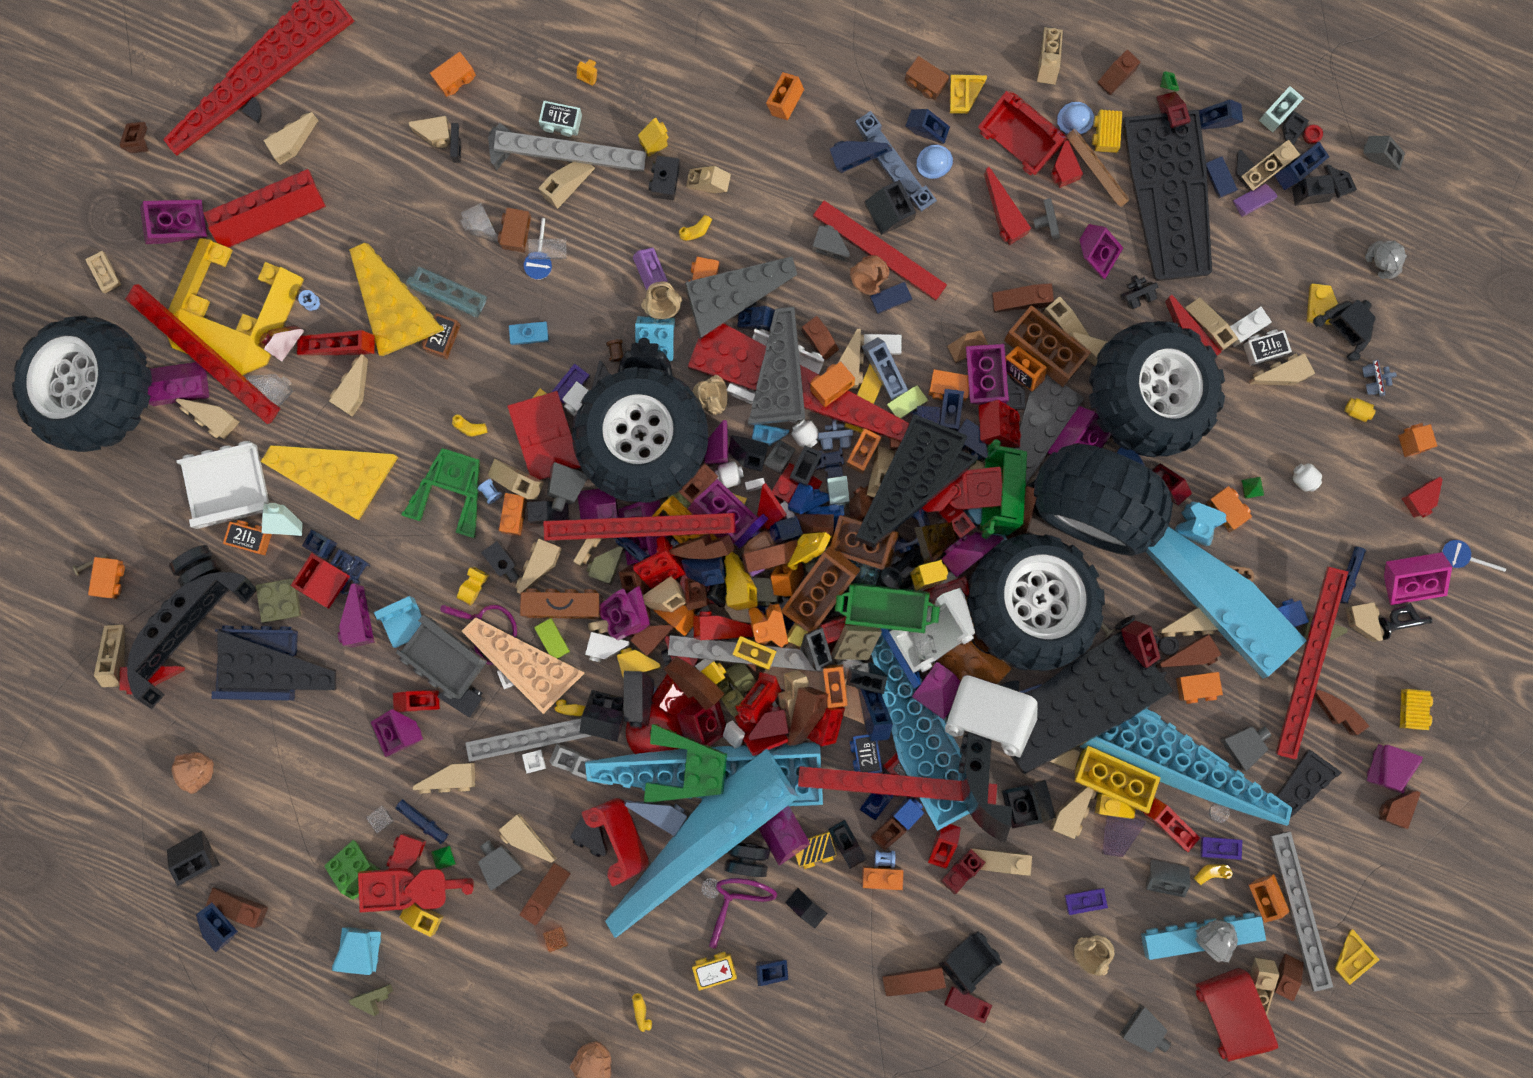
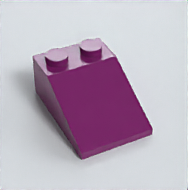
[140,200,207,244]
[338,584,375,648]

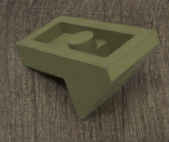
[349,984,393,1016]

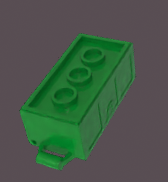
[980,439,1027,539]
[835,583,940,633]

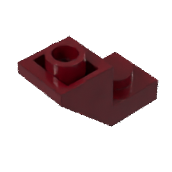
[1156,91,1191,128]
[941,849,986,895]
[944,986,992,1024]

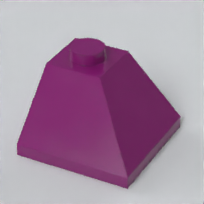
[1079,224,1123,279]
[704,420,728,465]
[578,489,619,520]
[912,662,960,720]
[371,709,423,757]

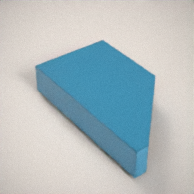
[752,424,789,446]

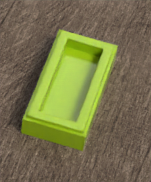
[534,618,570,659]

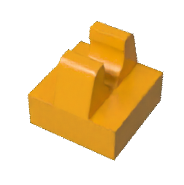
[576,59,597,86]

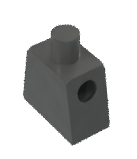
[546,462,588,512]
[1220,726,1271,771]
[478,840,525,891]
[1119,1004,1171,1053]

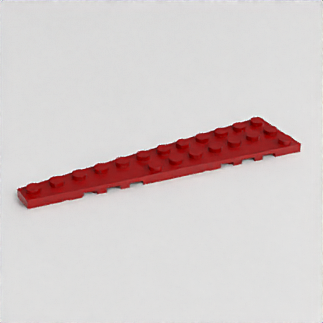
[163,0,355,156]
[688,323,909,442]

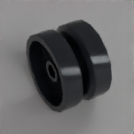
[169,545,221,587]
[724,842,771,877]

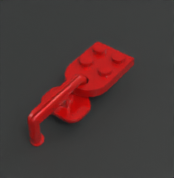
[922,467,1002,512]
[358,869,474,913]

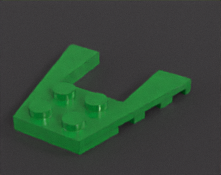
[401,448,480,538]
[644,724,727,803]

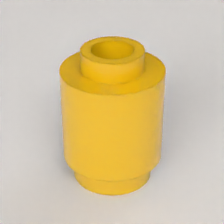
[1344,398,1376,422]

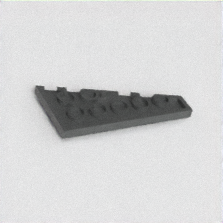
[684,256,797,338]
[748,307,805,425]
[1014,374,1084,484]

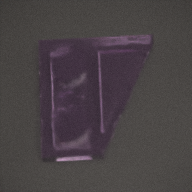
[1102,815,1146,857]

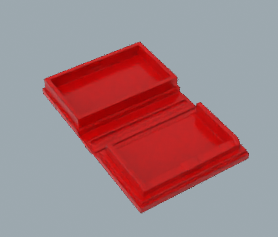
[507,391,580,480]

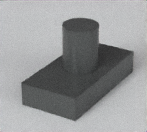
[1033,198,1060,240]

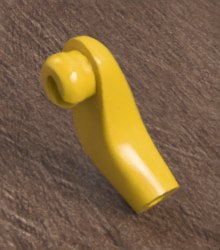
[679,215,712,241]
[452,414,488,437]
[554,699,585,716]
[1193,864,1232,885]
[632,993,652,1032]

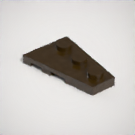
[914,522,957,564]

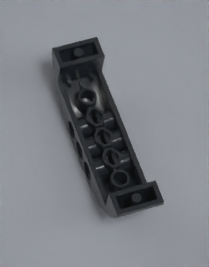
[127,572,256,710]
[958,680,1019,842]

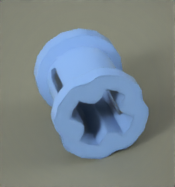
[298,290,320,311]
[477,479,502,504]
[874,850,895,868]

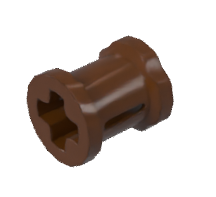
[606,339,623,362]

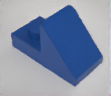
[788,483,830,514]

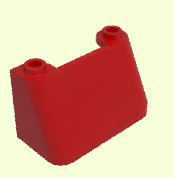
[978,91,1068,175]
[581,798,649,887]
[1195,968,1278,1062]

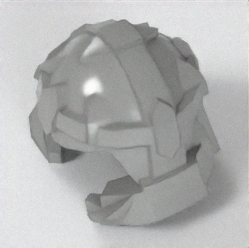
[1365,240,1407,279]
[1195,920,1238,963]

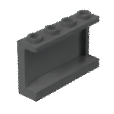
[396,615,488,699]

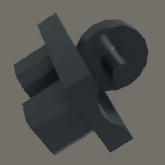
[1120,275,1159,309]

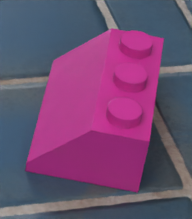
[1384,552,1452,605]

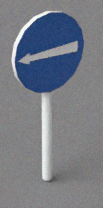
[524,218,552,280]
[1442,540,1506,572]

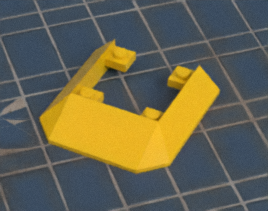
[167,238,304,375]

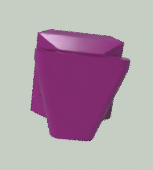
[599,586,650,641]
[1367,744,1423,794]

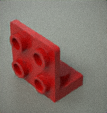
[633,536,686,589]
[652,674,698,718]
[734,705,788,756]
[807,706,845,746]

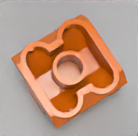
[748,603,788,648]

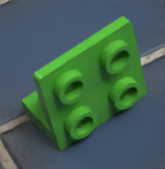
[325,840,380,900]

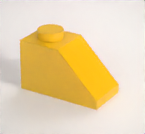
[617,648,661,678]
[1095,794,1135,819]

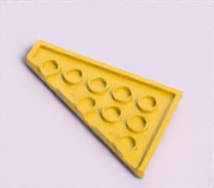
[349,243,444,356]
[260,445,398,520]

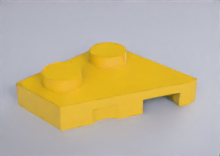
[1334,929,1380,985]

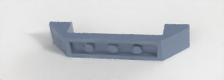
[855,111,937,212]

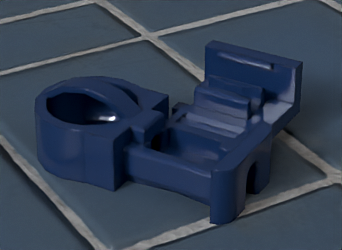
[815,448,844,483]
[330,549,370,595]

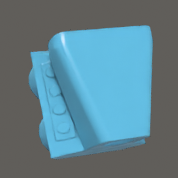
[1175,502,1227,546]
[332,927,381,975]

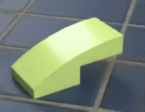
[887,385,928,419]

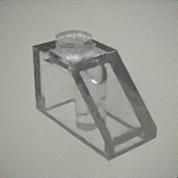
[460,203,498,243]
[246,374,295,407]

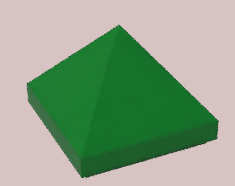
[1160,71,1179,91]
[1241,477,1264,499]
[431,846,456,870]

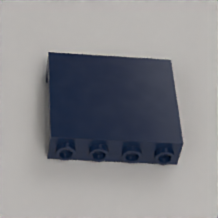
[211,625,298,701]

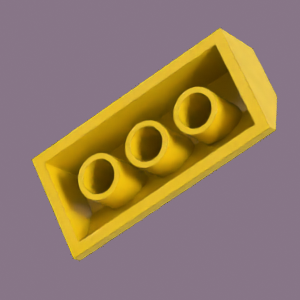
[1075,746,1161,814]

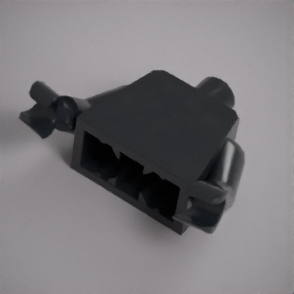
[1313,300,1376,361]
[618,338,673,376]

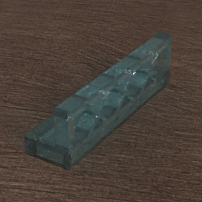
[406,267,487,318]

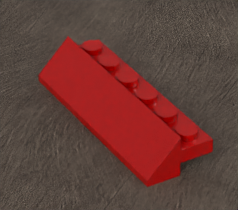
[204,169,326,248]

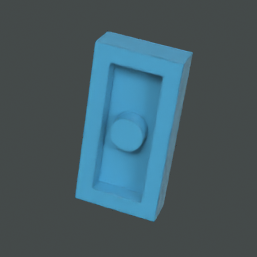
[509,322,549,345]

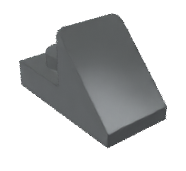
[764,440,796,474]

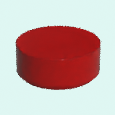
[1303,124,1323,145]

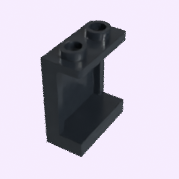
[938,931,1003,995]

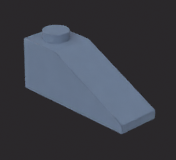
[862,337,908,400]
[624,800,687,837]

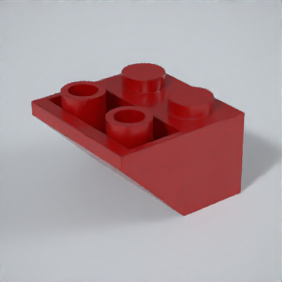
[979,400,1021,448]
[290,553,350,609]

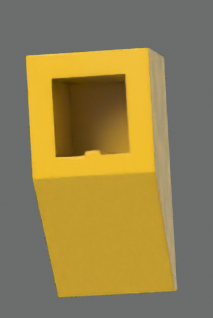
[638,118,669,157]
[700,661,727,685]
[399,903,443,937]

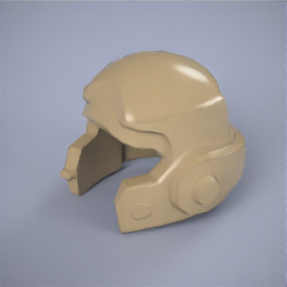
[641,281,682,320]
[693,375,728,415]
[1074,935,1115,976]

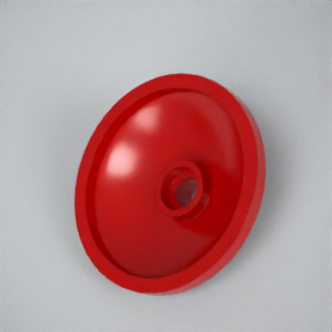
[626,703,683,754]

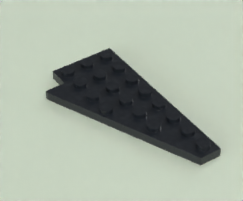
[855,414,978,548]

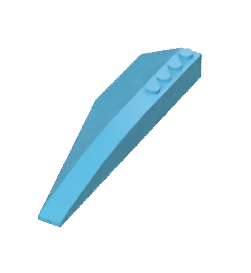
[1146,526,1307,679]
[871,633,969,831]
[1079,709,1292,826]
[585,742,823,806]
[605,749,799,938]

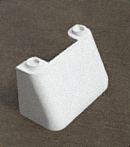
[889,588,975,673]
[945,676,1037,757]

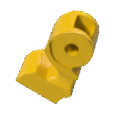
[457,567,489,606]

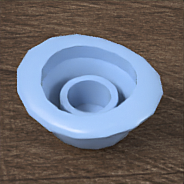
[1057,102,1094,134]
[916,145,953,179]

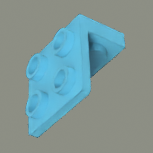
[635,316,675,361]
[374,596,422,648]

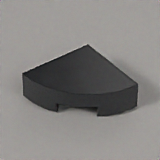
[242,97,262,124]

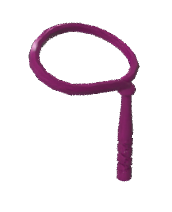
[440,605,517,665]
[709,878,777,949]

